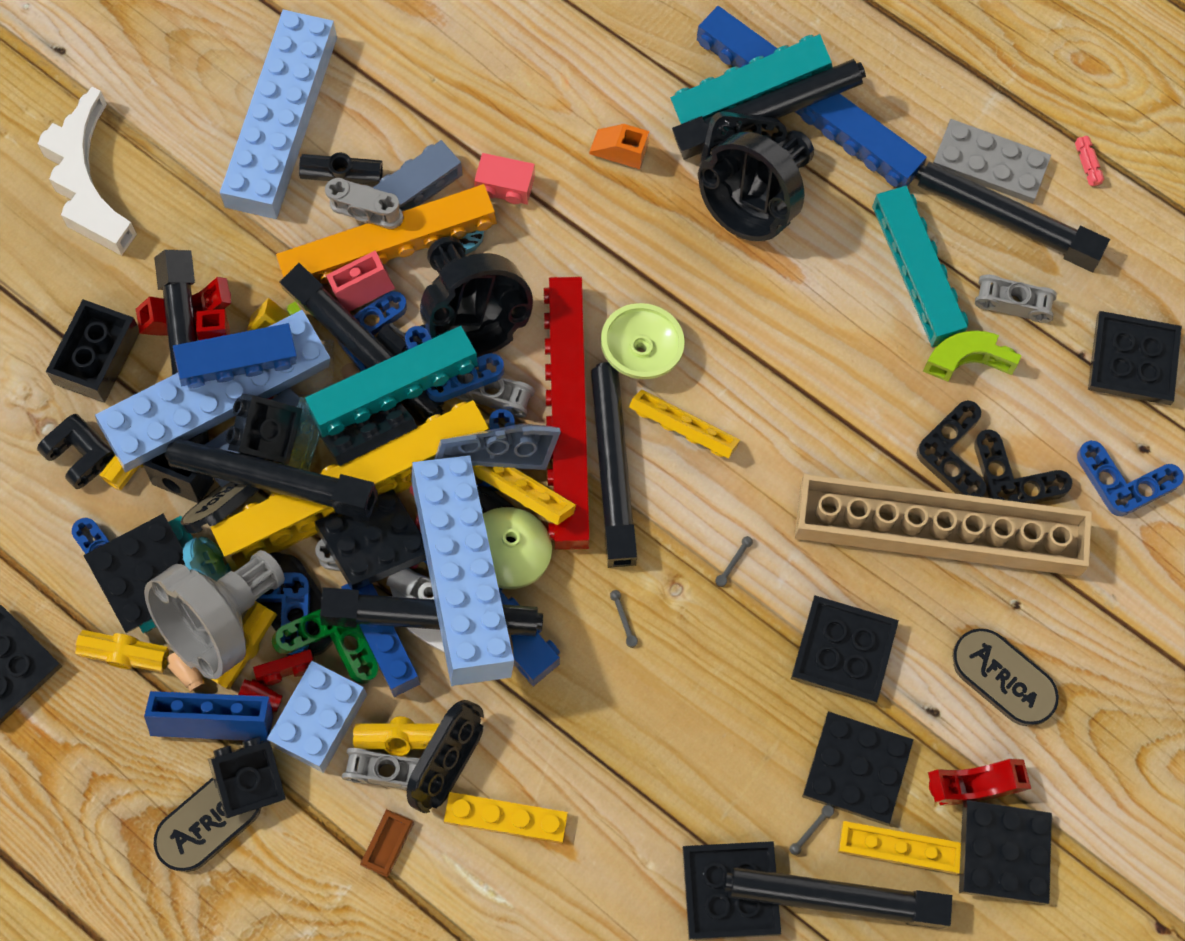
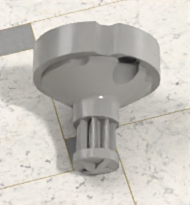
[144,550,285,679]

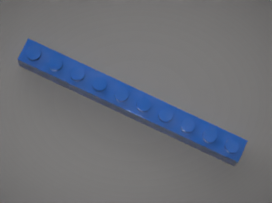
[697,6,927,188]

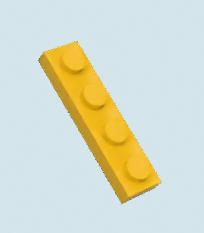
[629,389,740,459]
[472,466,576,525]
[444,792,568,844]
[838,821,961,875]

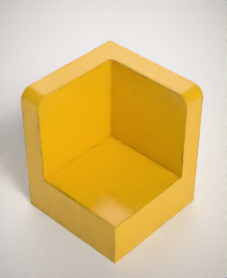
[247,298,289,331]

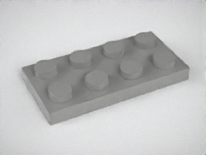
[933,119,1051,204]

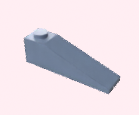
[434,424,561,470]

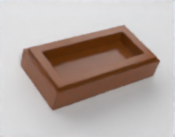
[360,809,414,878]

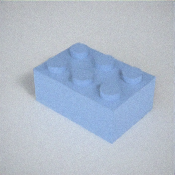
[267,661,367,773]

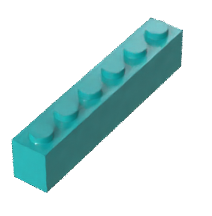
[670,34,833,124]
[872,185,969,347]
[305,326,478,437]

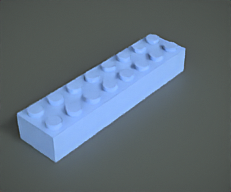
[220,10,337,219]
[95,310,330,473]
[411,455,514,686]

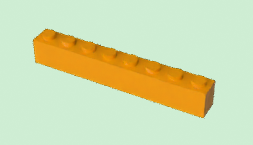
[276,184,497,284]

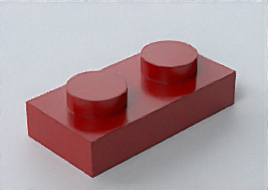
[253,650,316,686]

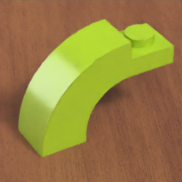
[923,331,1022,382]

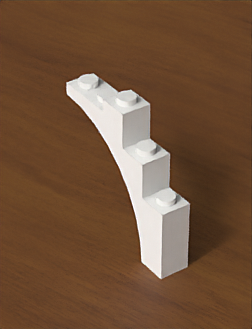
[37,87,137,256]

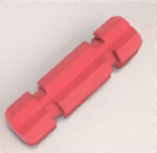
[1075,136,1104,187]

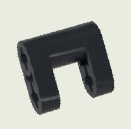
[37,414,115,489]

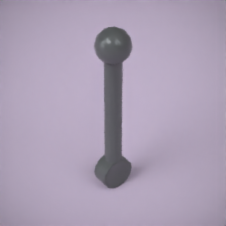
[715,536,753,587]
[610,590,638,648]
[789,805,834,855]

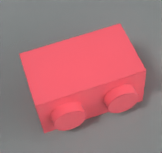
[474,153,535,205]
[326,250,395,312]

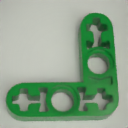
[271,609,378,684]

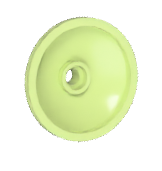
[601,303,685,379]
[483,507,552,589]

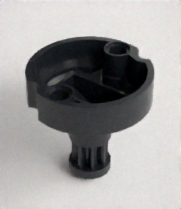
[699,130,814,241]
[420,236,533,357]

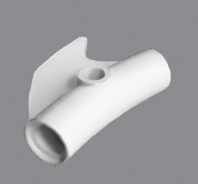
[386,568,445,653]

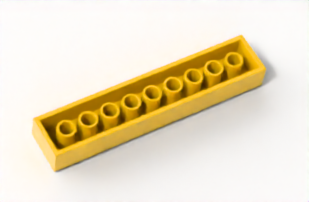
[210,400,489,572]

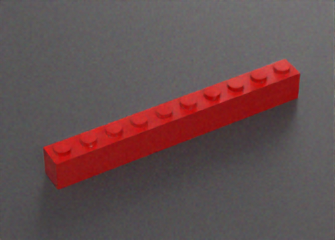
[544,277,589,550]

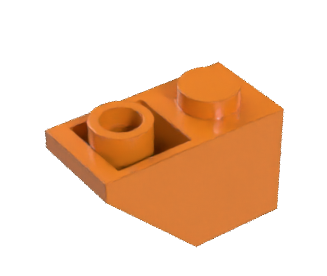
[589,124,649,169]

